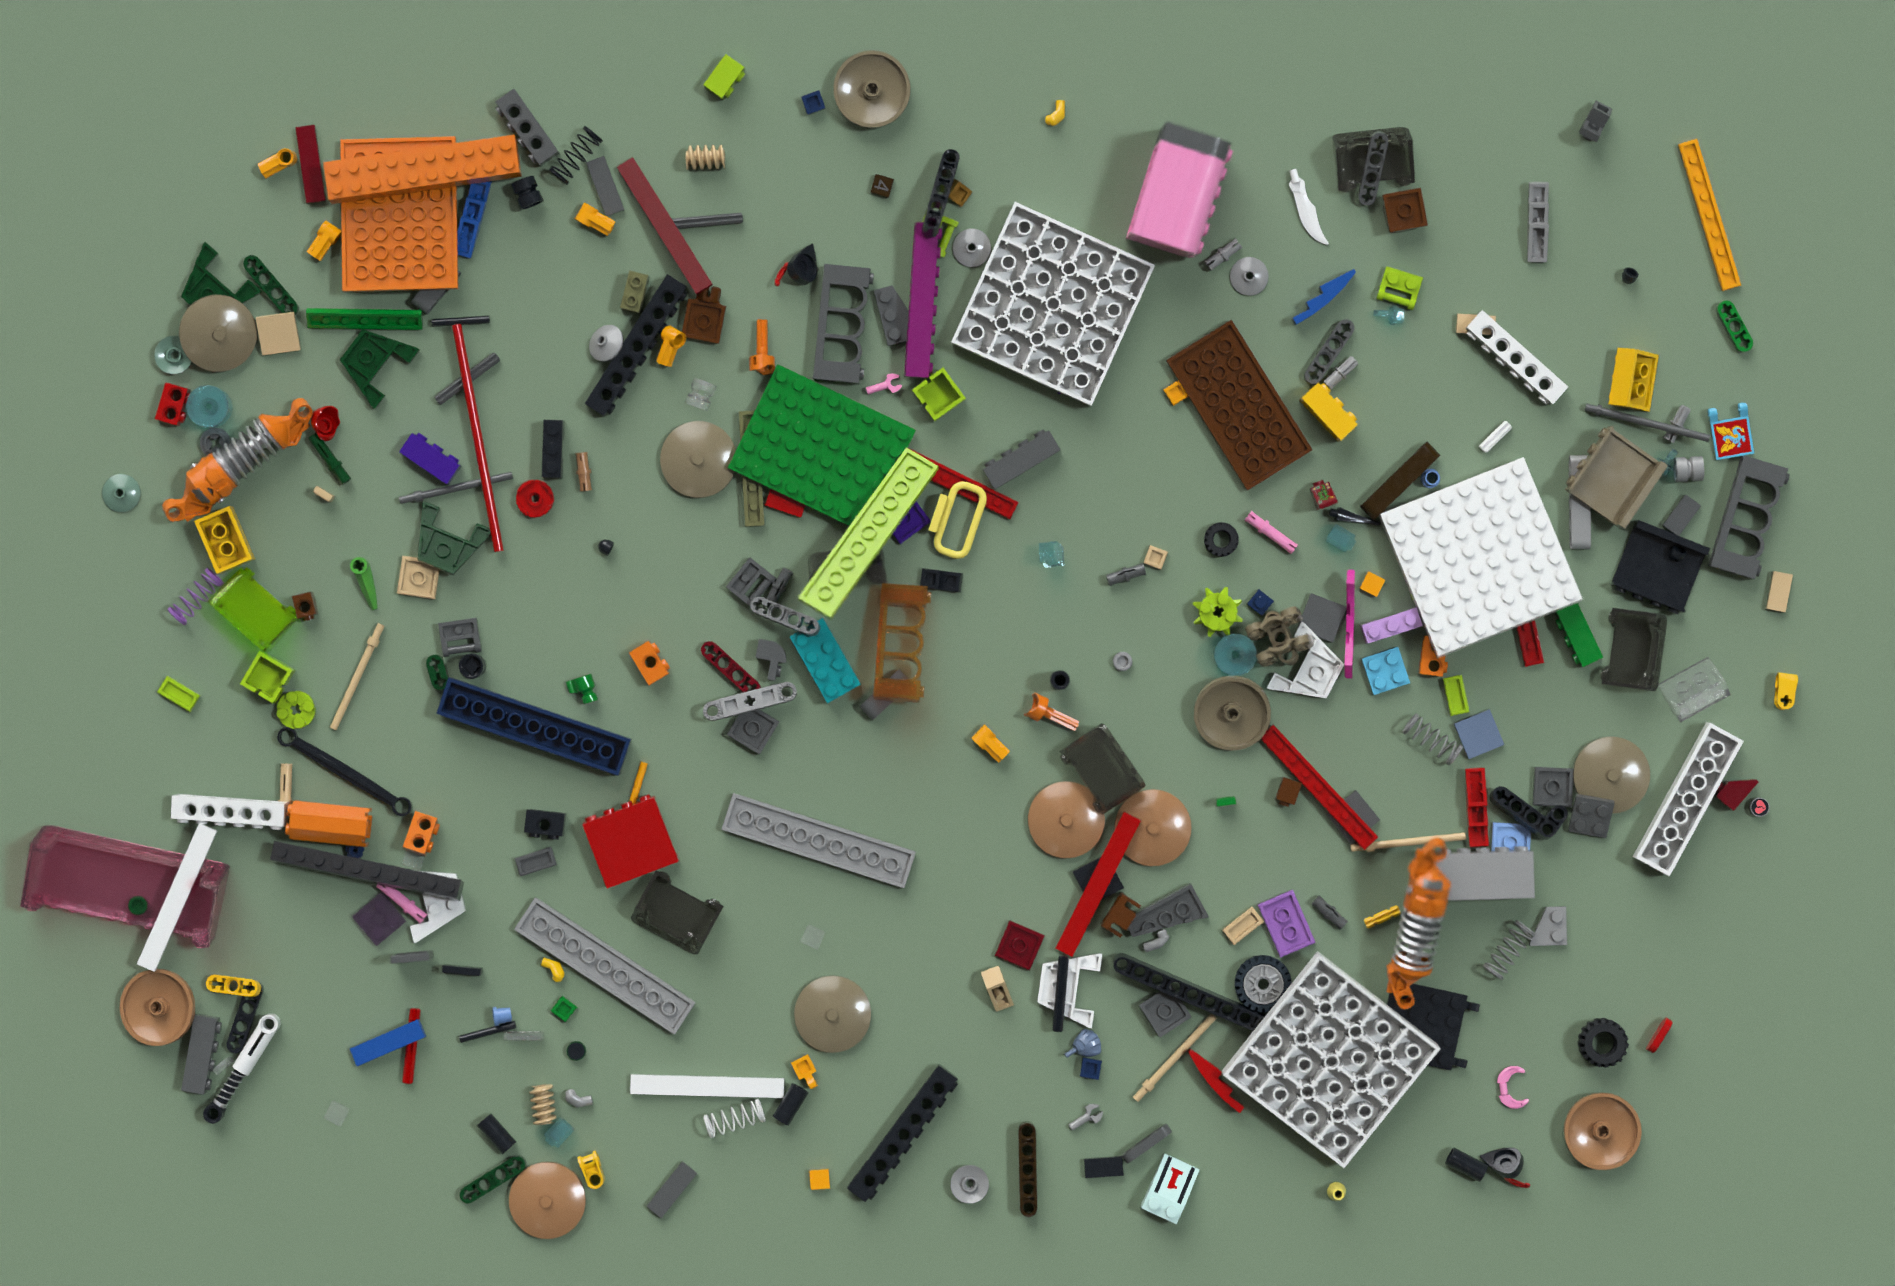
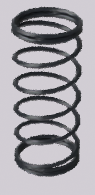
[549,126,603,185]

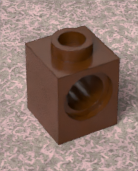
[292,591,319,621]
[1275,777,1302,807]

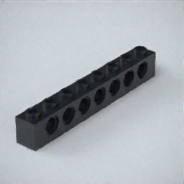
[585,274,689,417]
[847,1064,958,1202]

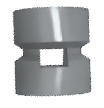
[1673,456,1704,482]

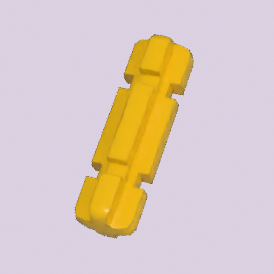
[1364,905,1401,928]

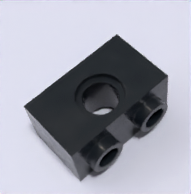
[524,809,566,840]

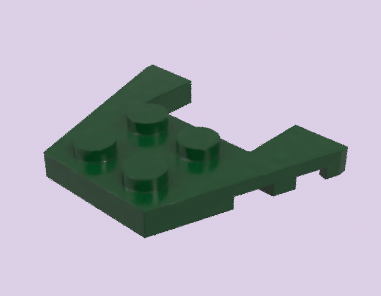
[181,242,262,305]
[340,329,420,409]
[418,501,491,575]

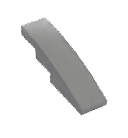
[1527,182,1549,262]

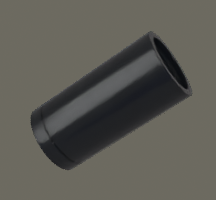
[1050,670,1070,690]
[773,1083,809,1126]
[477,1114,517,1154]
[1445,1147,1488,1182]

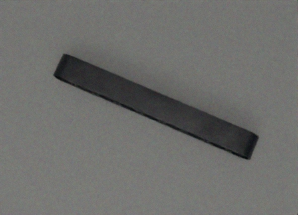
[1113,953,1266,1031]

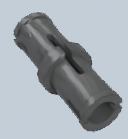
[1106,563,1146,586]
[766,567,793,603]
[1311,895,1348,930]

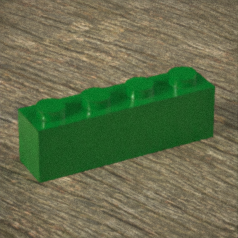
[1554,603,1604,667]

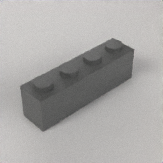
[983,429,1061,490]
[181,1013,222,1095]

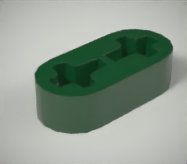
[426,654,449,690]

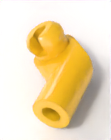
[1045,100,1065,126]
[541,957,565,982]

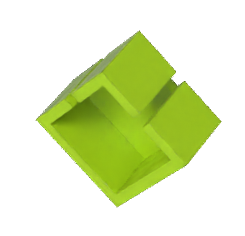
[912,367,966,422]
[240,651,296,703]

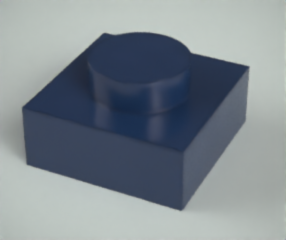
[801,90,826,115]
[1247,589,1274,616]
[1080,1057,1102,1080]

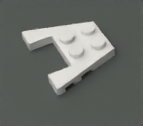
[1267,621,1344,698]
[410,871,466,943]
[1037,953,1102,1028]

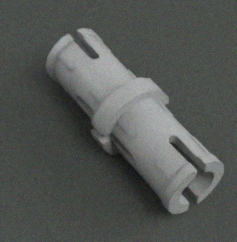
[1204,238,1242,271]

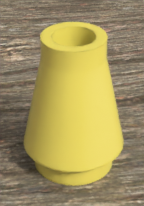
[1327,1182,1346,1201]

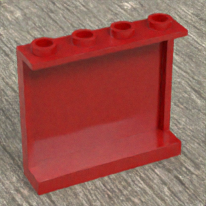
[582,794,679,889]

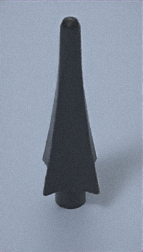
[1329,507,1381,526]

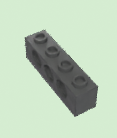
[495,89,560,166]

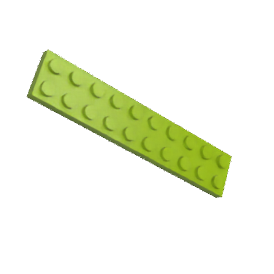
[798,447,939,620]

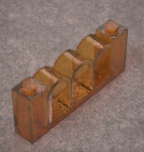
[873,583,931,703]

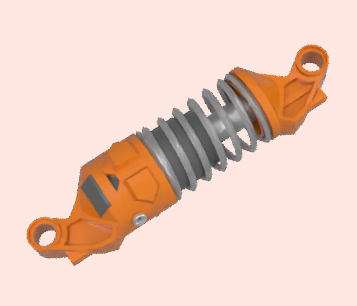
[162,398,312,522]
[1386,837,1451,1009]

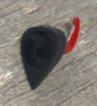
[774,243,817,286]
[1480,1148,1530,1188]

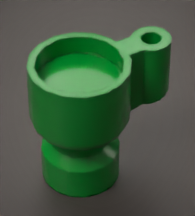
[566,674,598,704]

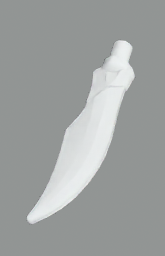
[1289,169,1329,245]

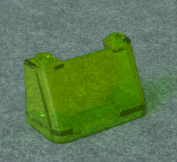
[208,567,298,652]

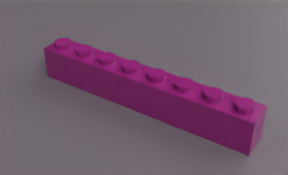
[904,222,942,378]

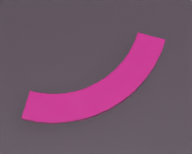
[1344,570,1355,678]

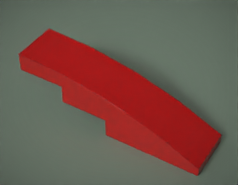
[1465,768,1489,848]
[1188,1048,1244,1113]

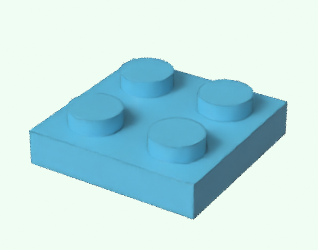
[1361,647,1410,695]

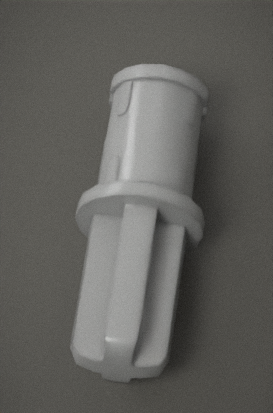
[1323,356,1358,390]
[1663,405,1691,443]

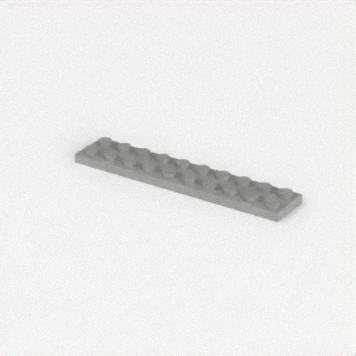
[721,793,916,888]
[514,897,696,1035]

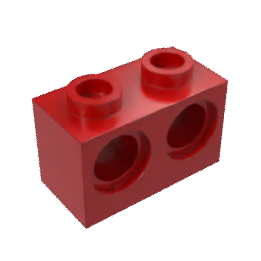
[155,382,192,426]

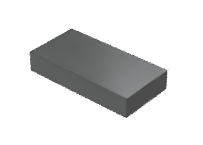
[1662,494,1701,536]
[515,847,557,877]

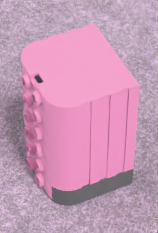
[1126,121,1233,258]

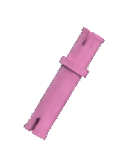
[1244,511,1298,554]
[376,884,428,924]

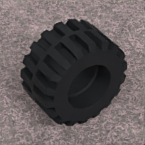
[1578,1018,1629,1068]

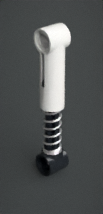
[203,1013,281,1124]

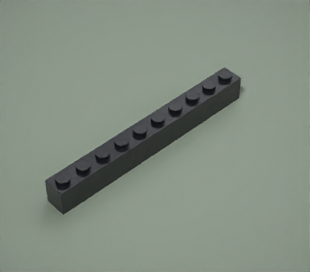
[270,841,464,901]

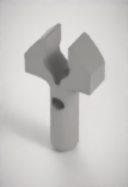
[1069,1104,1103,1130]

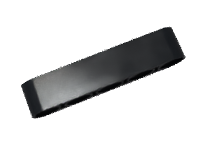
[922,149,960,238]

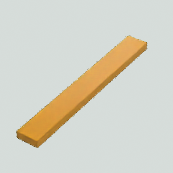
[1678,139,1741,291]

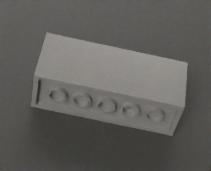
[1414,846,1535,901]

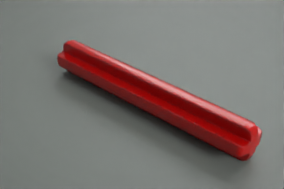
[402,1008,421,1084]

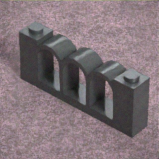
[813,264,874,384]
[1708,455,1790,579]

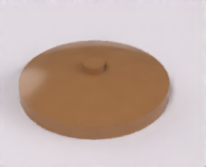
[1028,781,1105,858]
[1114,789,1191,866]
[120,969,195,1046]
[1564,1092,1642,1170]
[509,1161,586,1239]

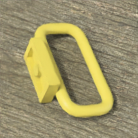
[929,481,987,559]

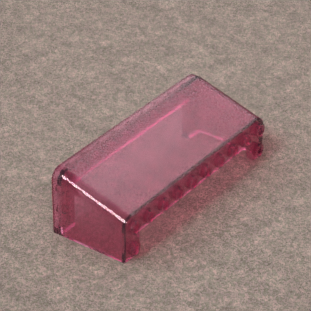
[20,825,230,948]

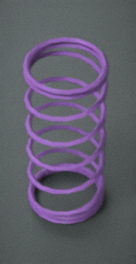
[168,568,224,625]

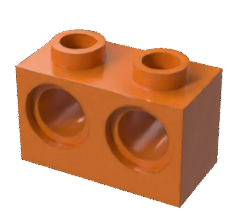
[1418,636,1448,677]
[403,811,440,857]

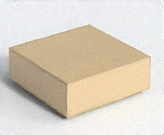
[313,486,335,502]
[1143,545,1168,570]

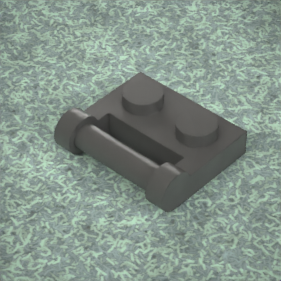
[726,557,777,606]
[438,618,482,657]

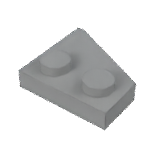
[1529,906,1567,946]

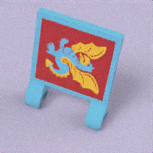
[1707,403,1754,460]

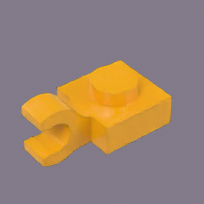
[791,1054,818,1090]

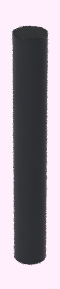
[432,316,490,327]
[459,1021,517,1043]

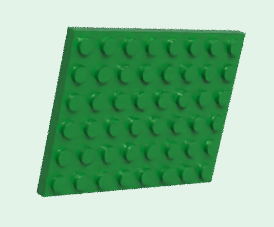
[728,364,916,526]

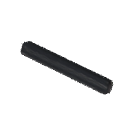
[1052,956,1069,1032]

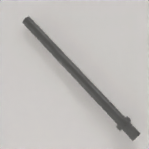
[1585,403,1710,442]

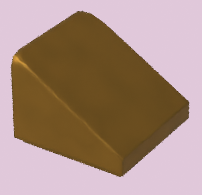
[949,179,972,207]

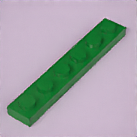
[306,308,423,330]

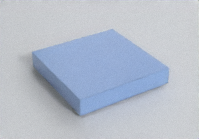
[1491,822,1531,851]

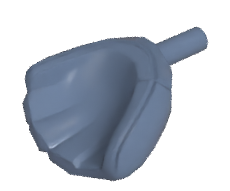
[1064,1029,1101,1058]

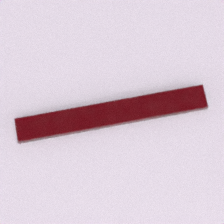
[617,157,713,295]

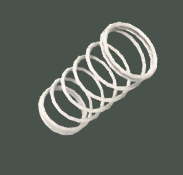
[704,1099,766,1139]

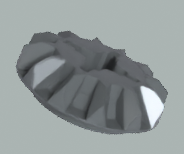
[200,428,231,456]

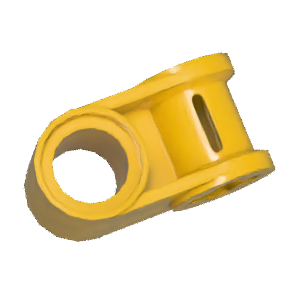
[1774,672,1798,710]
[577,1150,605,1189]

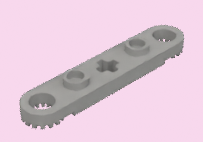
[703,682,797,721]

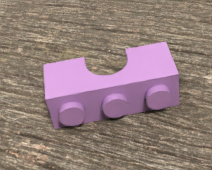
[1360,608,1423,644]

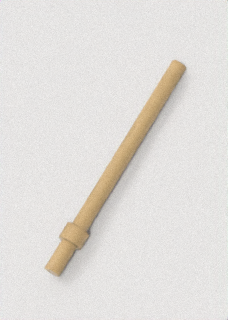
[330,623,385,730]
[1350,832,1466,852]
[1133,1013,1217,1102]

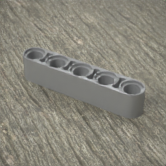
[1569,455,1591,550]

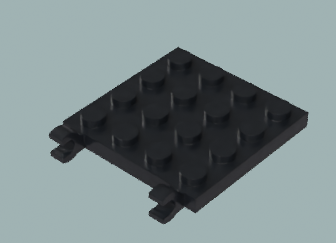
[1387,983,1480,1070]

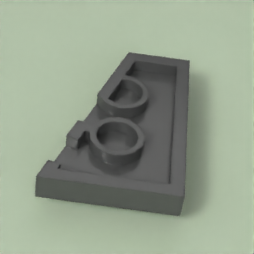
[874,285,908,346]

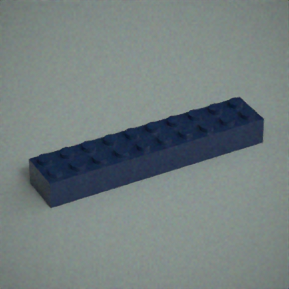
[436,677,632,776]

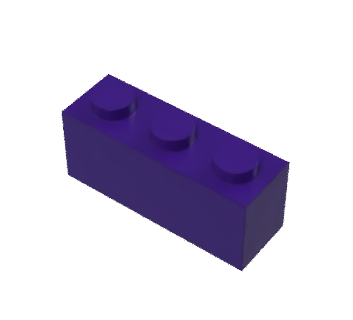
[399,432,461,485]

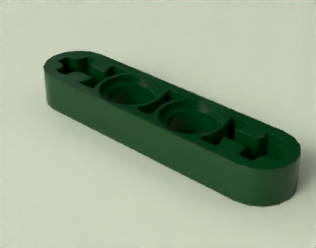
[243,255,299,315]
[460,1155,526,1204]

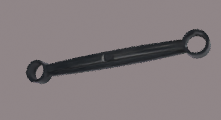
[277,727,413,816]

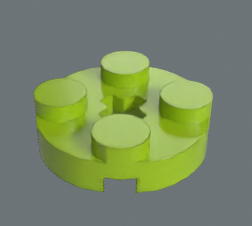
[277,691,316,729]

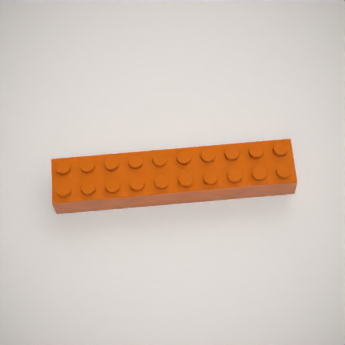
[323,135,522,204]

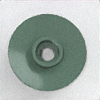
[154,336,192,374]
[102,474,141,512]

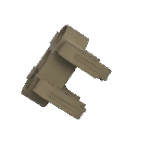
[1245,606,1314,667]

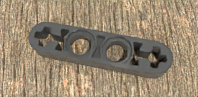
[1358,131,1388,206]
[1304,319,1354,384]
[750,597,820,637]

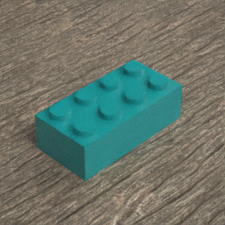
[790,618,861,704]

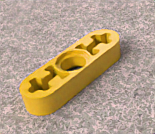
[206,975,261,997]

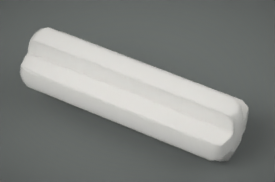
[1479,421,1512,453]

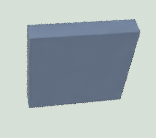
[1454,709,1504,759]

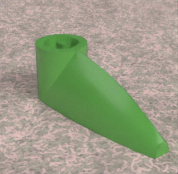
[350,557,377,610]

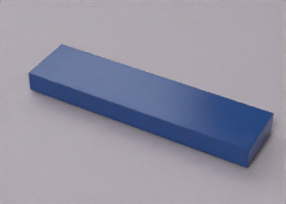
[350,1019,426,1066]

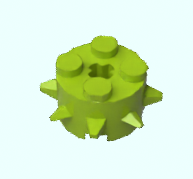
[1192,587,1243,637]

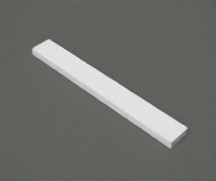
[137,823,217,972]
[630,1074,784,1098]

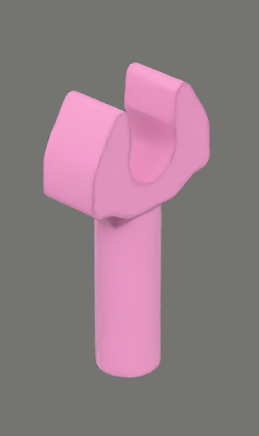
[866,373,902,395]

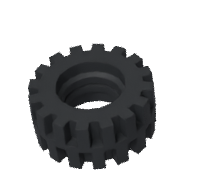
[1204,522,1239,557]

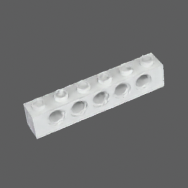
[1466,310,1568,405]
[171,794,289,830]

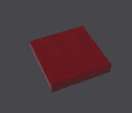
[995,920,1045,971]

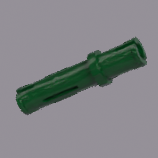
[308,433,351,485]

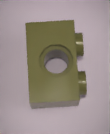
[620,270,649,314]

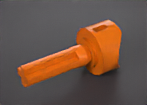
[749,319,775,375]
[1024,692,1079,731]

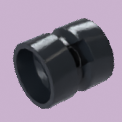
[511,176,544,210]
[459,654,486,679]

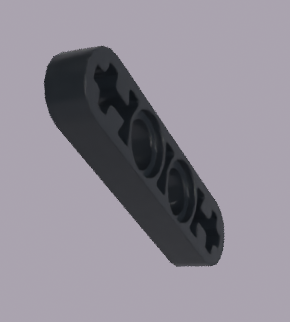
[226,982,264,1053]

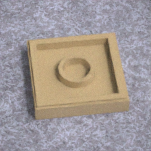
[256,312,301,355]
[397,556,440,599]

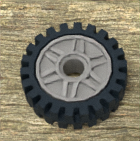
[1235,955,1292,1012]

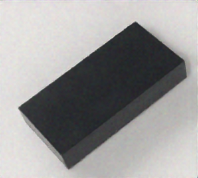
[442,964,483,976]
[1084,1156,1124,1178]

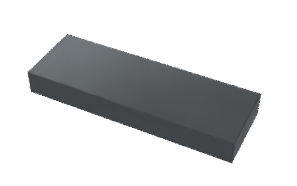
[586,156,624,217]
[646,1161,697,1218]

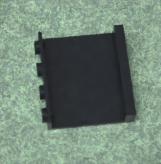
[1611,520,1710,615]

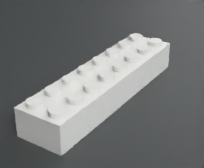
[1633,722,1744,876]

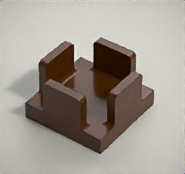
[1382,188,1428,233]
[1100,892,1141,938]

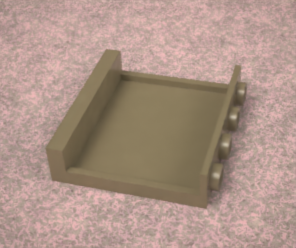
[1565,426,1668,529]

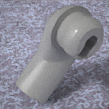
[1143,929,1169,952]
[565,1089,593,1108]

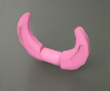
[1497,1066,1529,1109]

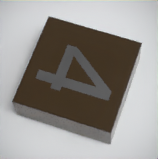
[870,174,894,198]

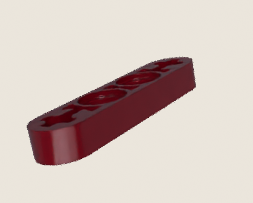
[701,641,761,692]

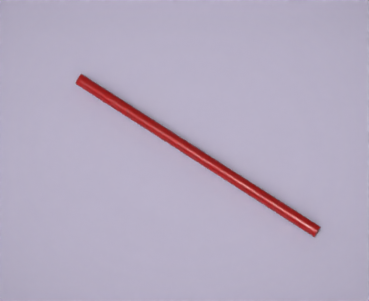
[452,324,504,552]

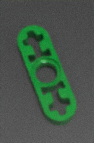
[1716,301,1753,352]

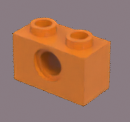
[629,641,670,686]

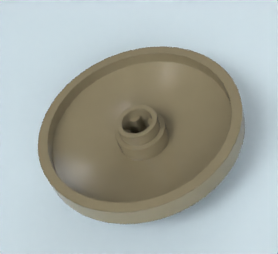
[834,51,910,128]
[179,295,257,372]
[660,421,736,498]
[1194,675,1271,750]
[1573,737,1650,813]
[794,975,871,1053]

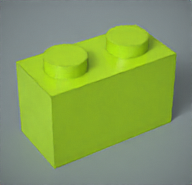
[703,54,746,100]

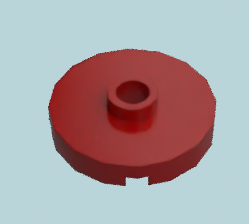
[516,480,554,518]

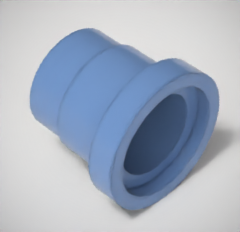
[1421,469,1440,488]
[492,1007,512,1026]

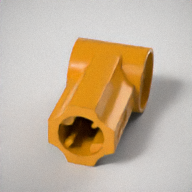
[258,148,297,179]
[575,202,616,236]
[307,220,342,261]
[656,325,686,367]
[971,724,1010,763]

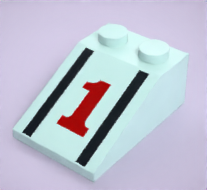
[1141,1154,1200,1224]

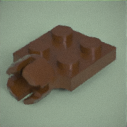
[682,286,727,344]

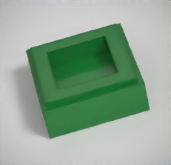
[1215,796,1236,807]
[551,995,577,1023]

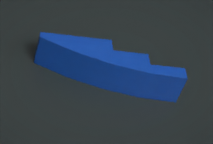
[458,181,492,258]
[1292,269,1356,325]

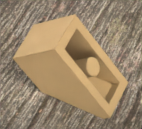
[981,966,1014,1012]

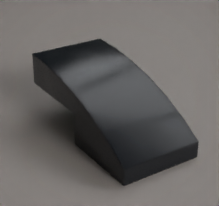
[920,568,963,592]

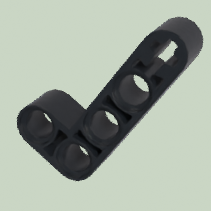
[1490,786,1568,840]

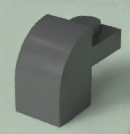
[1579,100,1613,143]
[756,639,787,681]

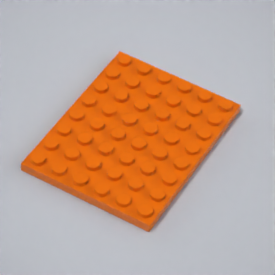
[340,136,459,292]

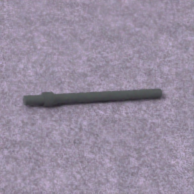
[399,472,513,504]

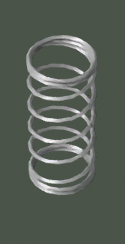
[1403,713,1463,766]
[1483,920,1536,980]

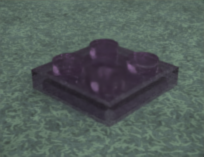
[352,892,407,946]

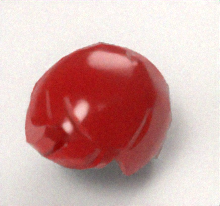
[310,406,340,441]

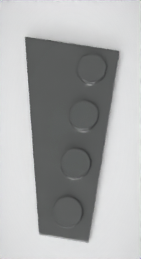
[1128,883,1209,937]

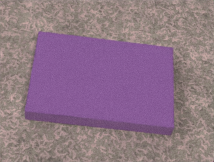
[1257,889,1316,958]

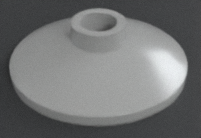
[953,229,991,267]
[1230,257,1268,296]
[589,325,623,362]
[951,1165,989,1204]

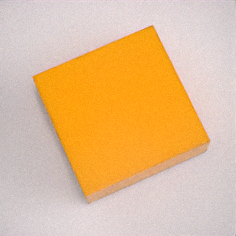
[1163,380,1188,406]
[1360,571,1385,597]
[809,1169,830,1190]

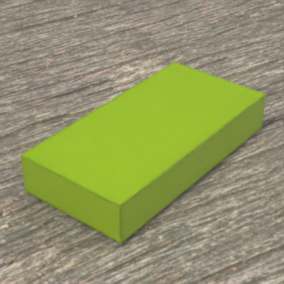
[1442,675,1470,716]
[157,676,201,712]

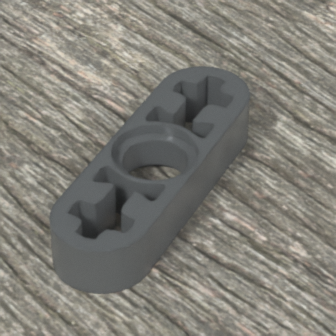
[1122,1123,1172,1164]

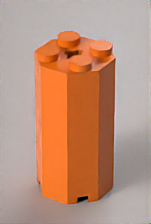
[285,800,372,847]

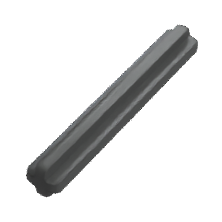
[672,213,743,229]
[435,353,500,405]

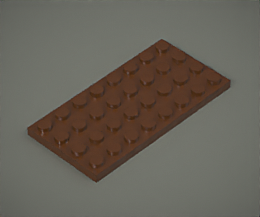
[1166,320,1312,491]

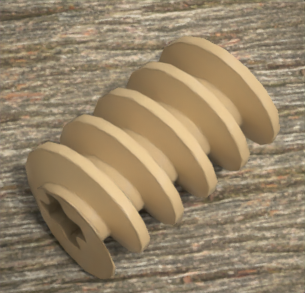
[686,145,725,170]
[529,1084,557,1125]

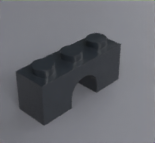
[542,420,565,479]

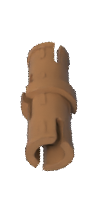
[575,452,592,491]

